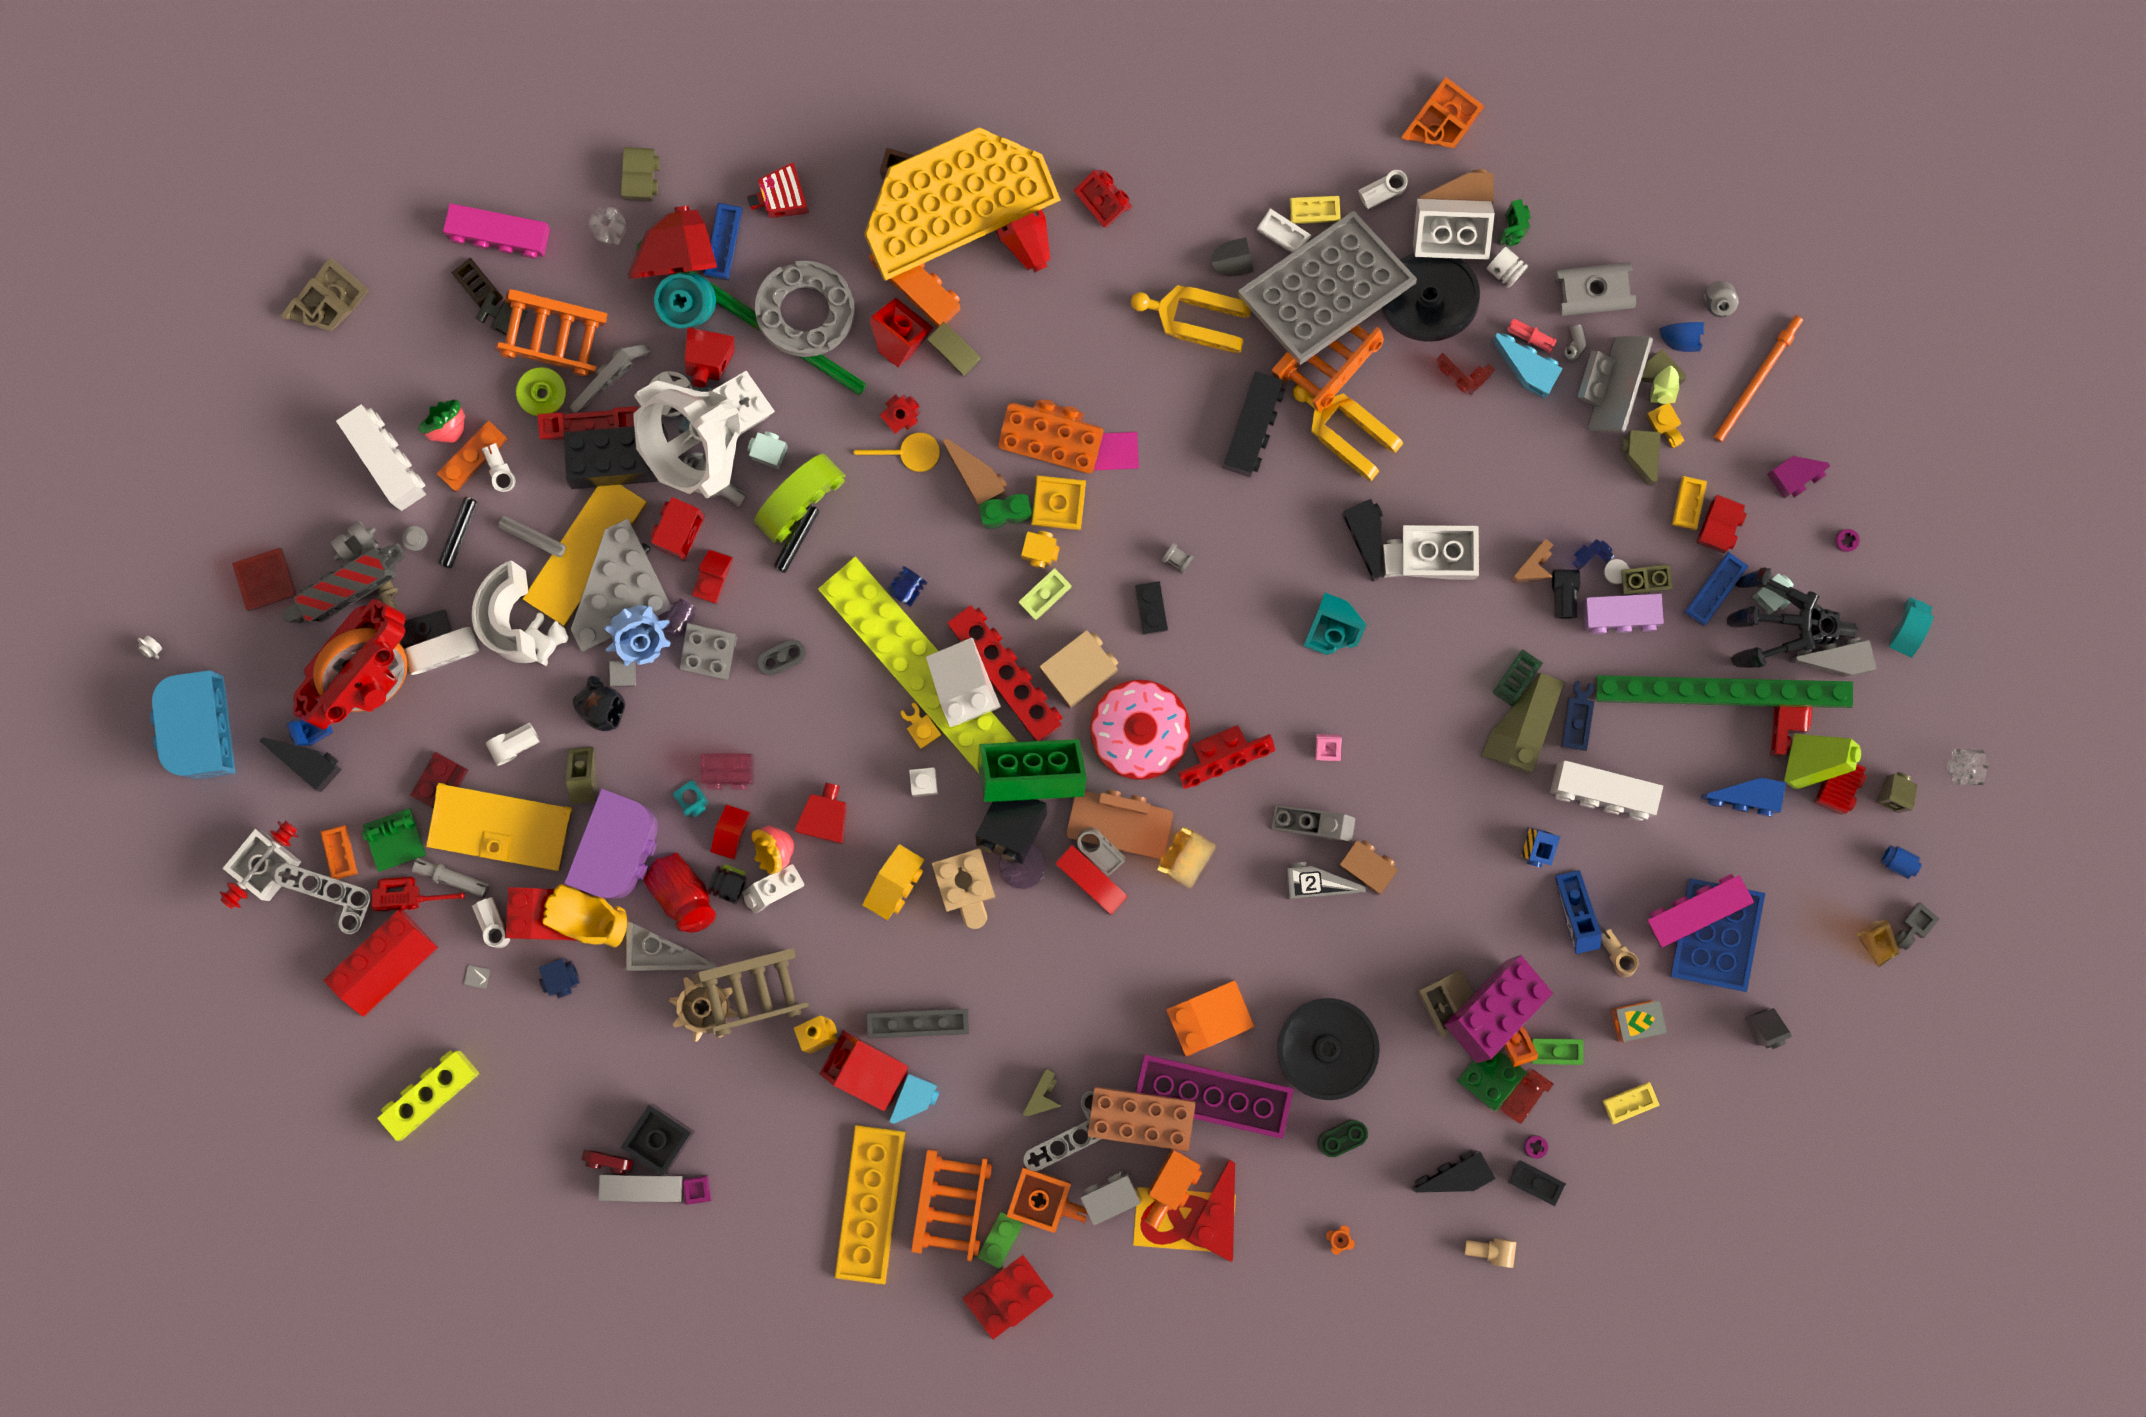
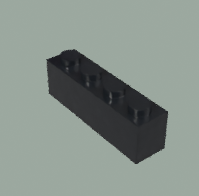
[1223,371,1286,478]

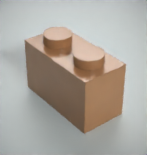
[1338,840,1398,895]

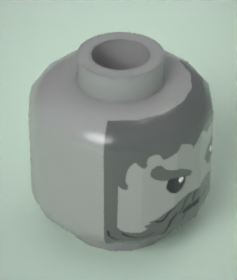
[1704,281,1739,318]

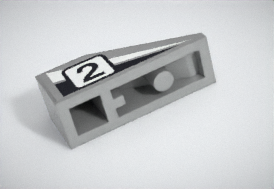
[1286,862,1366,899]

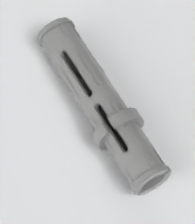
[412,858,489,898]

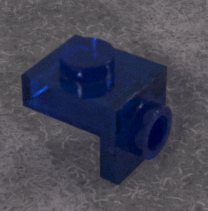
[1572,539,1614,570]

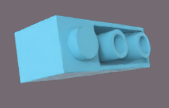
[1492,333,1563,399]

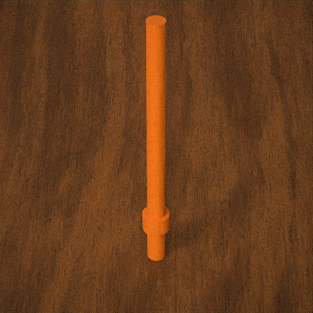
[1714,315,1803,442]

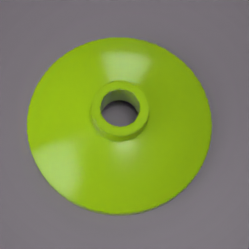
[516,367,566,416]

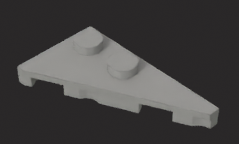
[569,344,651,413]
[626,922,716,971]

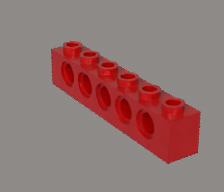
[947,605,1063,741]

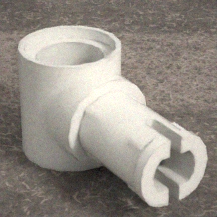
[481,443,516,492]

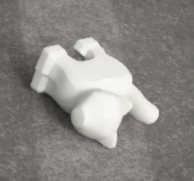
[524,613,569,666]

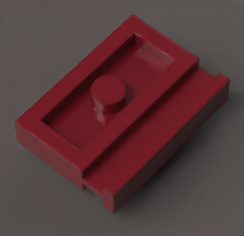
[410,752,468,808]

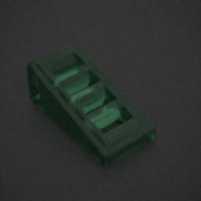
[1493,649,1543,706]

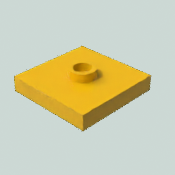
[1031,475,1086,531]

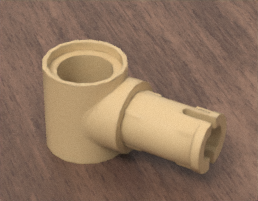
[1601,929,1639,977]
[1464,1238,1516,1268]

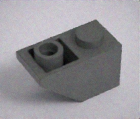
[1745,1008,1792,1049]

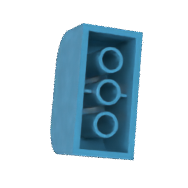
[150,670,235,779]

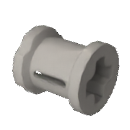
[1162,543,1194,574]

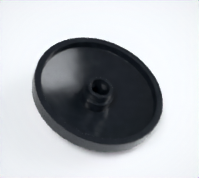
[1381,254,1480,342]
[1277,998,1380,1100]

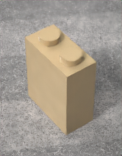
[1040,630,1119,708]

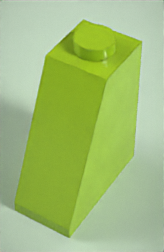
[1784,734,1861,789]

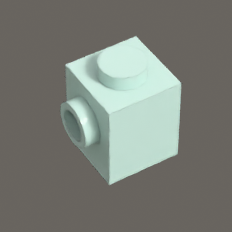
[747,431,788,470]
[1752,573,1794,614]

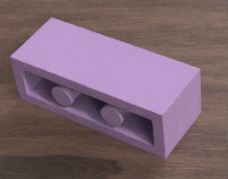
[1582,594,1664,634]

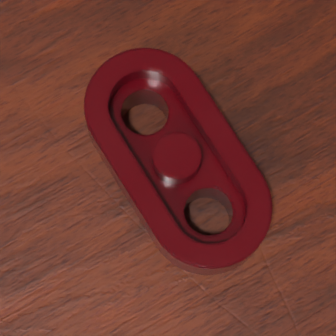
[581,1149,634,1174]

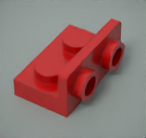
[1073,170,1132,228]

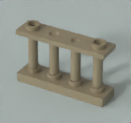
[692,948,809,1037]

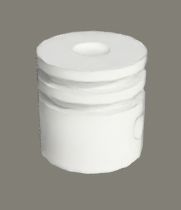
[1486,247,1528,288]

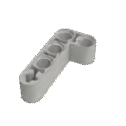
[270,862,370,934]
[1023,1090,1101,1171]

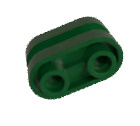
[1317,1119,1368,1157]

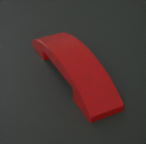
[537,406,638,440]

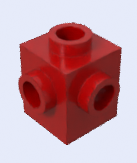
[880,394,920,434]

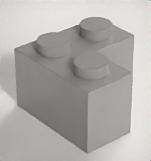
[1081,1170,1142,1225]

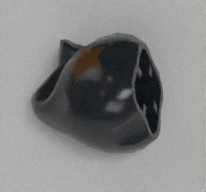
[573,676,625,731]

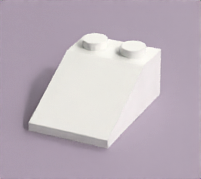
[1403,525,1479,580]
[926,638,1001,727]

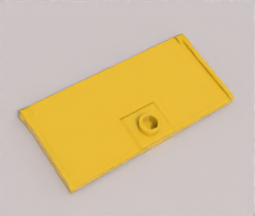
[427,783,573,871]

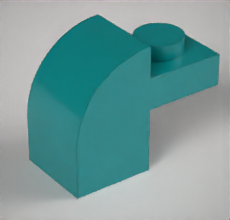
[1889,597,1934,658]

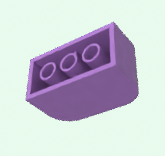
[564,788,658,899]

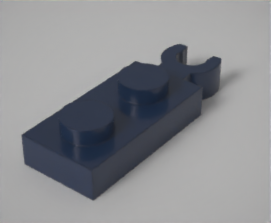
[1561,681,1595,751]

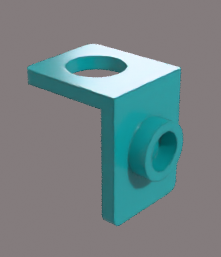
[673,780,709,817]

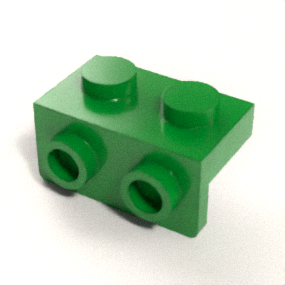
[1498,199,1531,247]

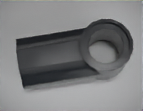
[1552,569,1580,619]

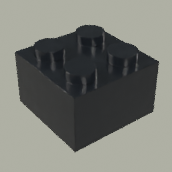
[620,1104,695,1176]

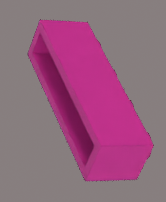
[443,203,550,259]
[1647,874,1754,948]

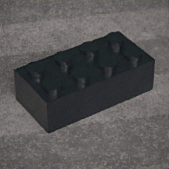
[564,424,668,489]

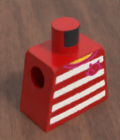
[747,162,809,218]

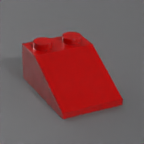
[506,887,589,941]

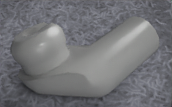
[1564,325,1587,361]

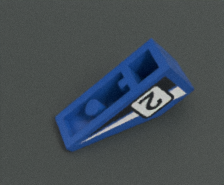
[1555,870,1602,954]

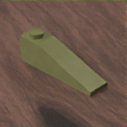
[1481,673,1564,775]

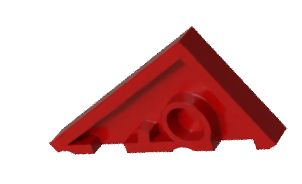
[1188,1159,1235,1262]

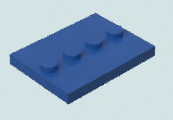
[1671,878,1766,992]

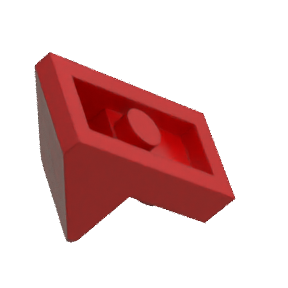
[692,549,733,605]

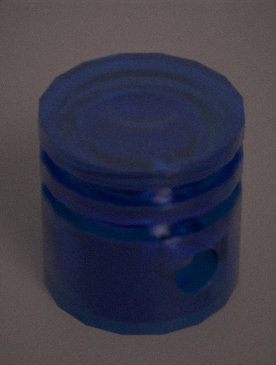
[886,566,927,608]

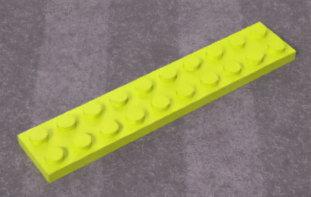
[818,556,1018,773]

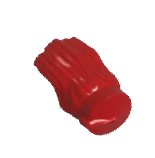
[644,853,716,933]

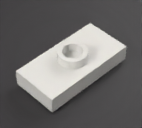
[1256,209,1311,253]

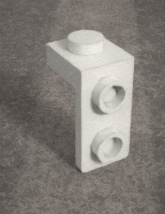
[742,864,804,914]

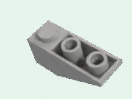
[1791,638,1877,677]
[1272,805,1356,843]

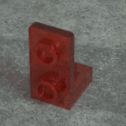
[1436,353,1495,395]
[1500,1068,1553,1124]

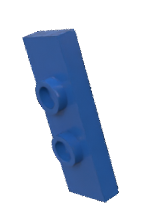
[704,203,743,280]
[1684,552,1748,627]

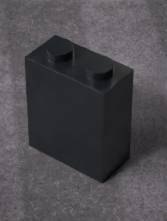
[975,799,1047,864]

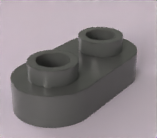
[758,640,806,676]

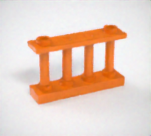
[494,289,608,377]
[1271,325,1384,413]
[911,1149,992,1261]

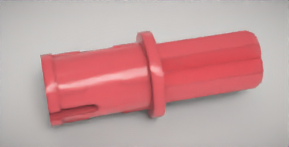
[1507,319,1557,353]

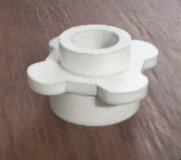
[137,636,162,660]

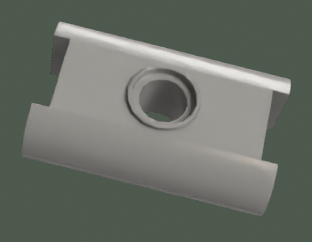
[1555,262,1636,316]

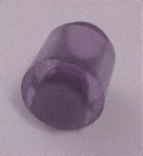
[664,598,697,637]

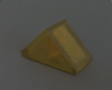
[1856,920,1900,967]

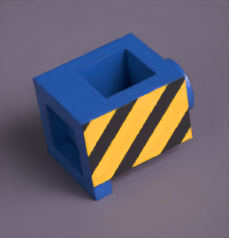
[1521,827,1560,867]

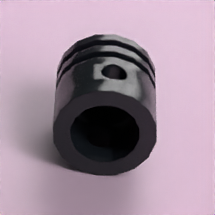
[707,866,747,904]

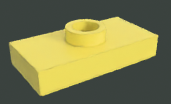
[1290,196,1341,224]
[1602,1082,1660,1124]

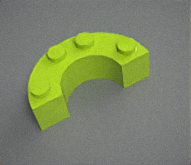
[754,454,846,544]

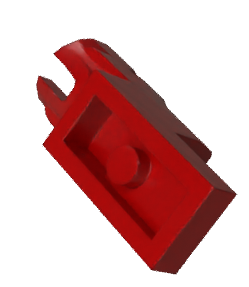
[1770,706,1813,757]

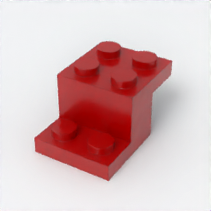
[962,1254,1054,1340]

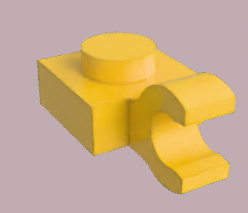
[1646,403,1684,448]

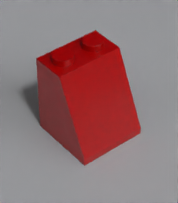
[819,1030,909,1111]

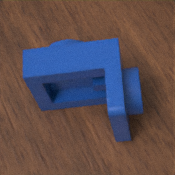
[287,720,333,746]

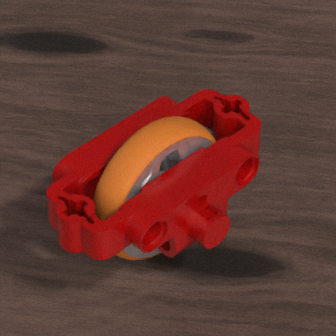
[293,599,407,730]

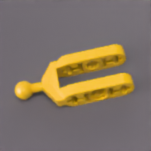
[1130,285,1251,353]
[1293,384,1403,481]

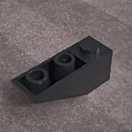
[1411,1149,1496,1193]

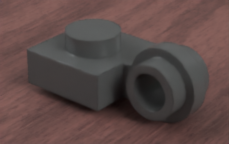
[1893,902,1939,950]

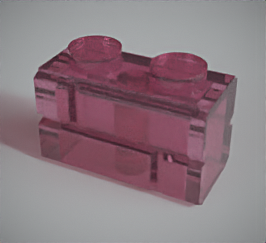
[701,754,754,790]

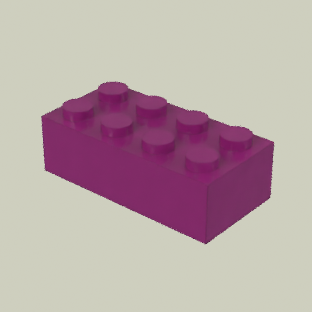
[1444,955,1553,1064]

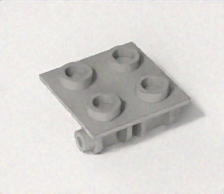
[680,623,738,680]

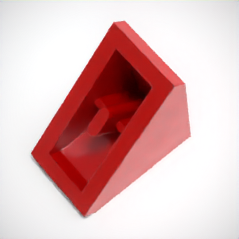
[710,804,751,860]

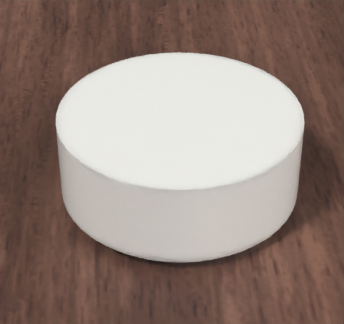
[1603,559,1629,585]

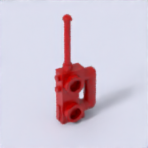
[372,876,465,912]

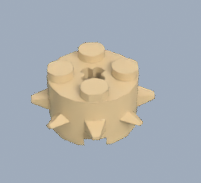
[669,977,738,1042]

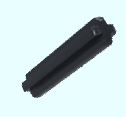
[439,497,477,568]
[774,504,819,573]

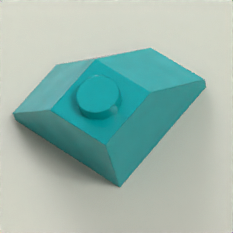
[1303,592,1367,655]

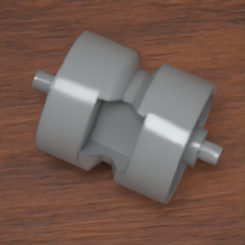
[330,520,379,561]

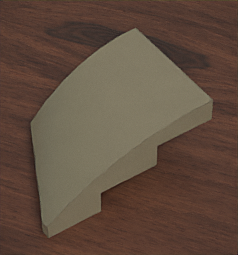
[281,258,370,331]

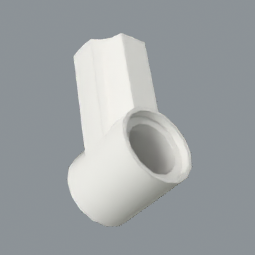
[1358,170,1408,210]
[485,723,540,766]
[472,897,510,949]

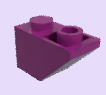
[1767,456,1830,498]

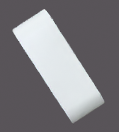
[404,627,480,675]

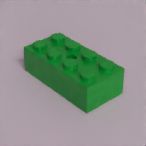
[978,739,1087,802]

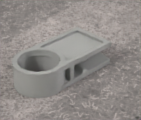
[1077,827,1126,877]

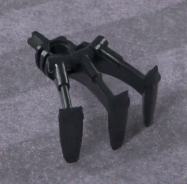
[1727,567,1858,668]

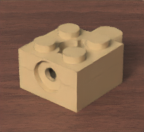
[932,849,996,929]

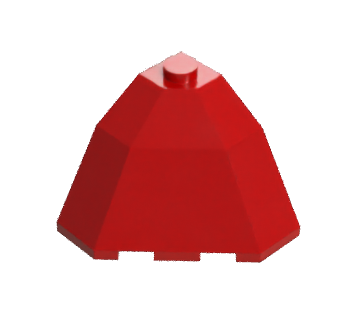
[628,205,717,279]

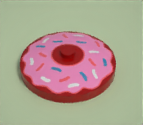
[1090,680,1190,780]

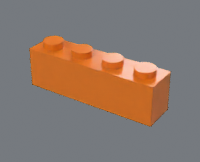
[868,253,961,328]

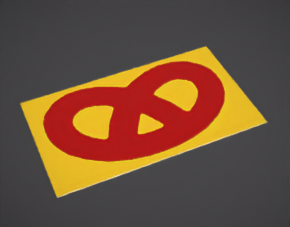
[1133,1187,1236,1252]

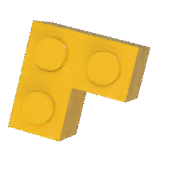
[862,844,925,921]

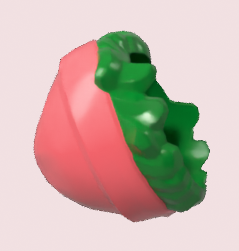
[418,399,465,443]

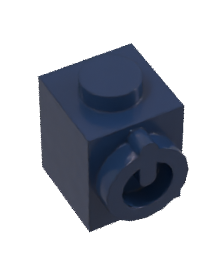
[538,958,580,999]

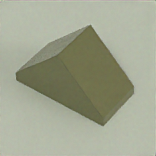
[1640,349,1686,385]

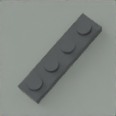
[867,1009,969,1039]

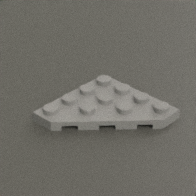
[571,518,673,652]

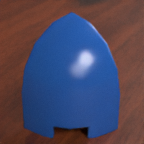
[1659,322,1704,352]

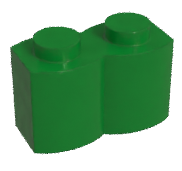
[979,494,1032,529]

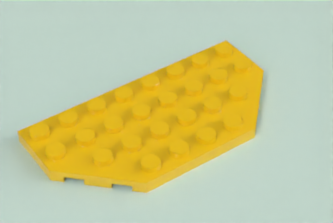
[864,127,1060,280]

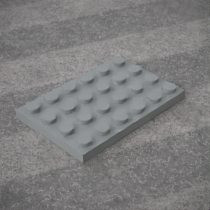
[1238,211,1417,365]

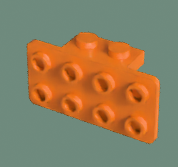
[998,399,1104,473]

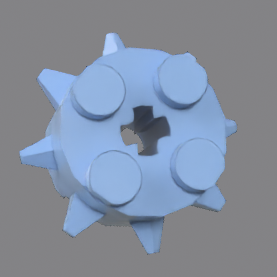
[605,605,671,666]

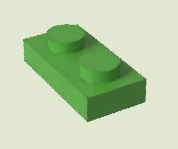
[1531,1038,1583,1065]
[977,1211,1023,1269]

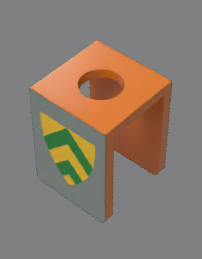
[1611,1001,1667,1042]

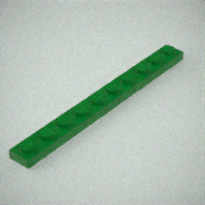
[1596,675,1853,708]

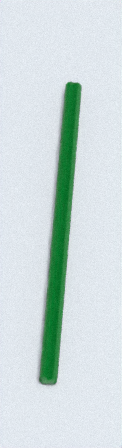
[636,240,866,395]

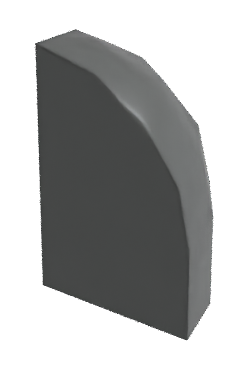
[1211,237,1253,275]

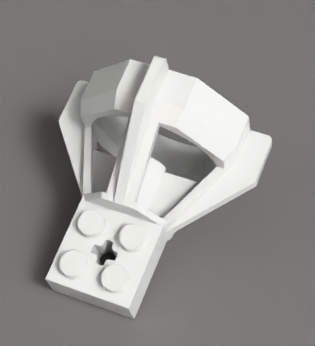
[633,371,775,498]

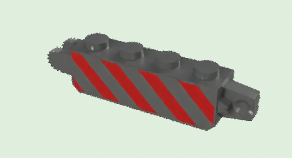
[283,543,406,623]

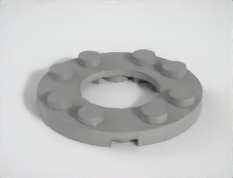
[755,261,854,357]

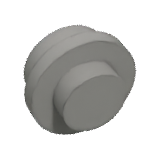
[402,526,428,551]

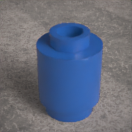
[1881,845,1922,879]

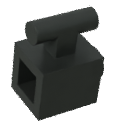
[475,292,528,336]

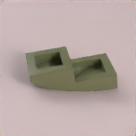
[927,322,981,377]

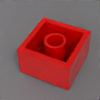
[650,497,705,561]

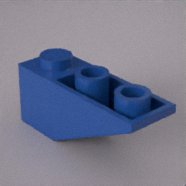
[1701,778,1786,817]

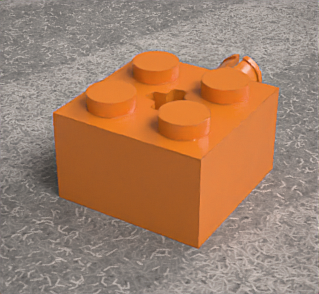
[1144,1149,1202,1229]
[1006,1166,1088,1233]

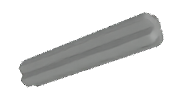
[498,516,566,557]

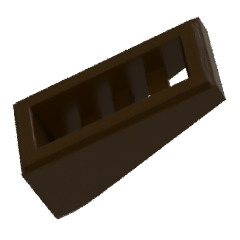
[451,257,503,308]

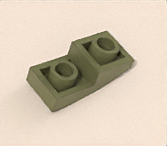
[1621,564,1672,595]

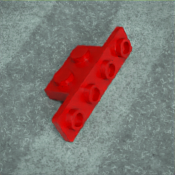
[1178,725,1275,789]

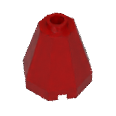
[995,209,1051,273]

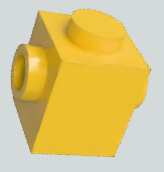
[1021,531,1060,568]
[794,1015,838,1054]

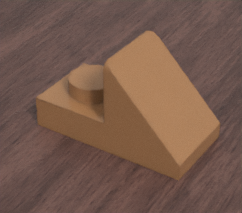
[1510,539,1553,583]

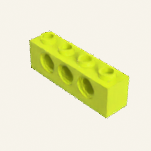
[377,1050,480,1141]

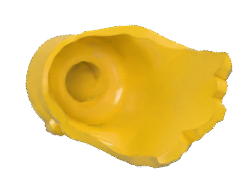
[542,884,627,948]

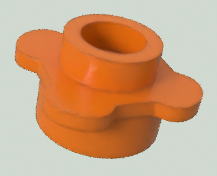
[1326,1225,1355,1255]

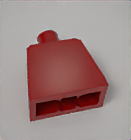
[685,327,735,388]
[795,782,847,844]

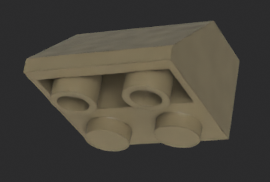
[1416,969,1474,1037]

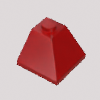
[870,298,934,367]

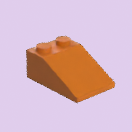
[1165,980,1255,1056]

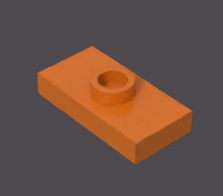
[320,825,358,879]

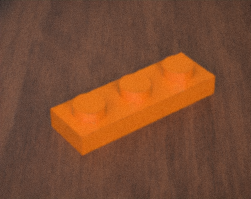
[436,421,508,492]

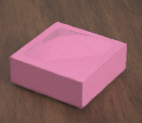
[1315,734,1342,761]

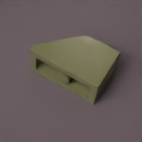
[1621,430,1661,486]
[566,747,597,804]
[1876,772,1917,813]

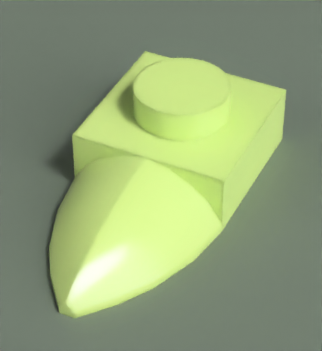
[1649,366,1679,404]

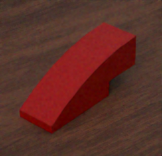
[1055,845,1128,915]

